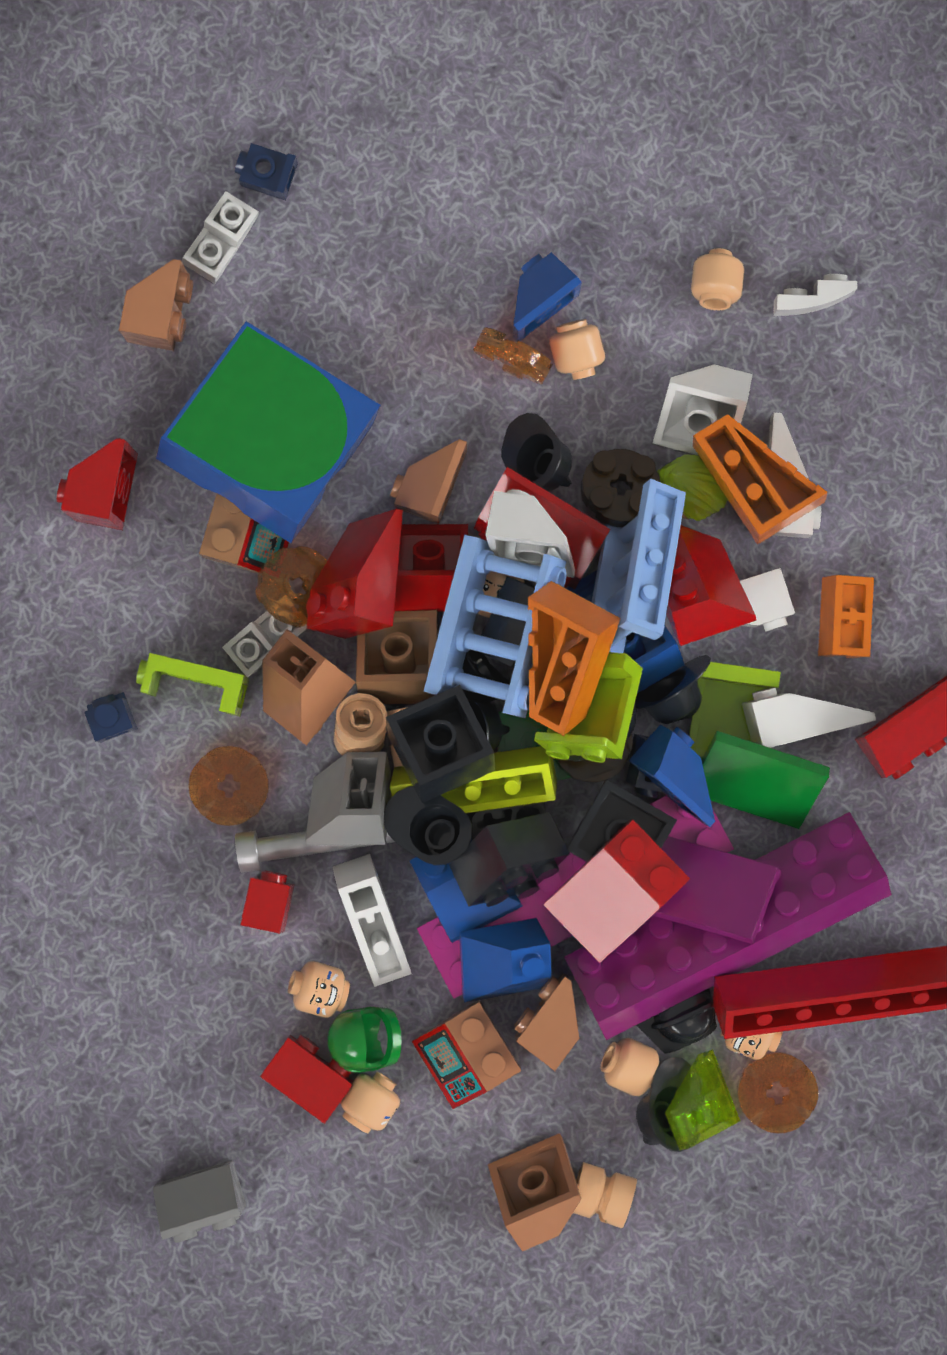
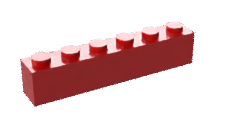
[713,946,947,1039]

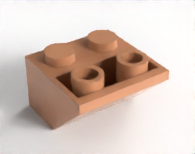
[119,259,193,351]
[262,629,356,746]
[514,972,579,1071]

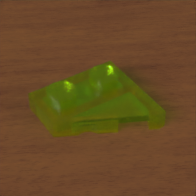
[665,1049,740,1150]

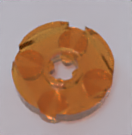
[473,327,553,385]
[255,546,327,628]
[189,746,269,826]
[737,1052,818,1133]

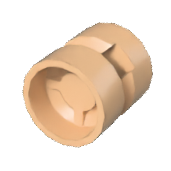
[334,693,388,756]
[573,1162,637,1228]

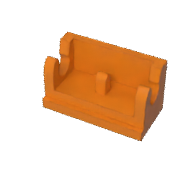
[818,575,874,658]

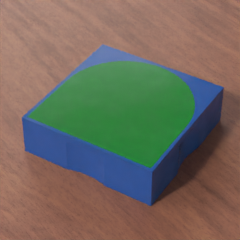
[156,321,381,543]

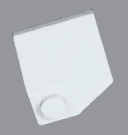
[652,364,753,455]
[485,489,575,578]

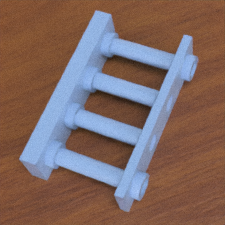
[592,479,686,653]
[423,535,567,718]

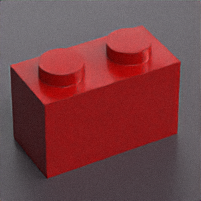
[240,870,295,934]
[260,1034,353,1124]

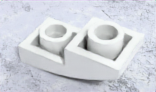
[182,191,259,284]
[774,274,857,316]
[222,595,307,677]

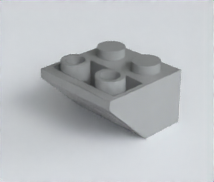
[305,752,392,845]
[153,1160,246,1243]

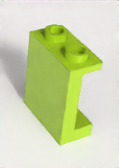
[534,652,643,763]
[136,653,249,717]
[689,662,781,759]

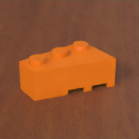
[693,414,828,545]
[528,581,621,736]

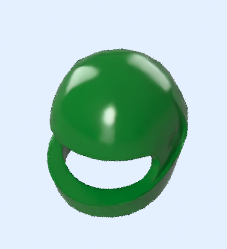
[327,1006,402,1073]

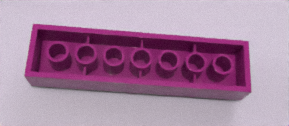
[564,812,892,1040]

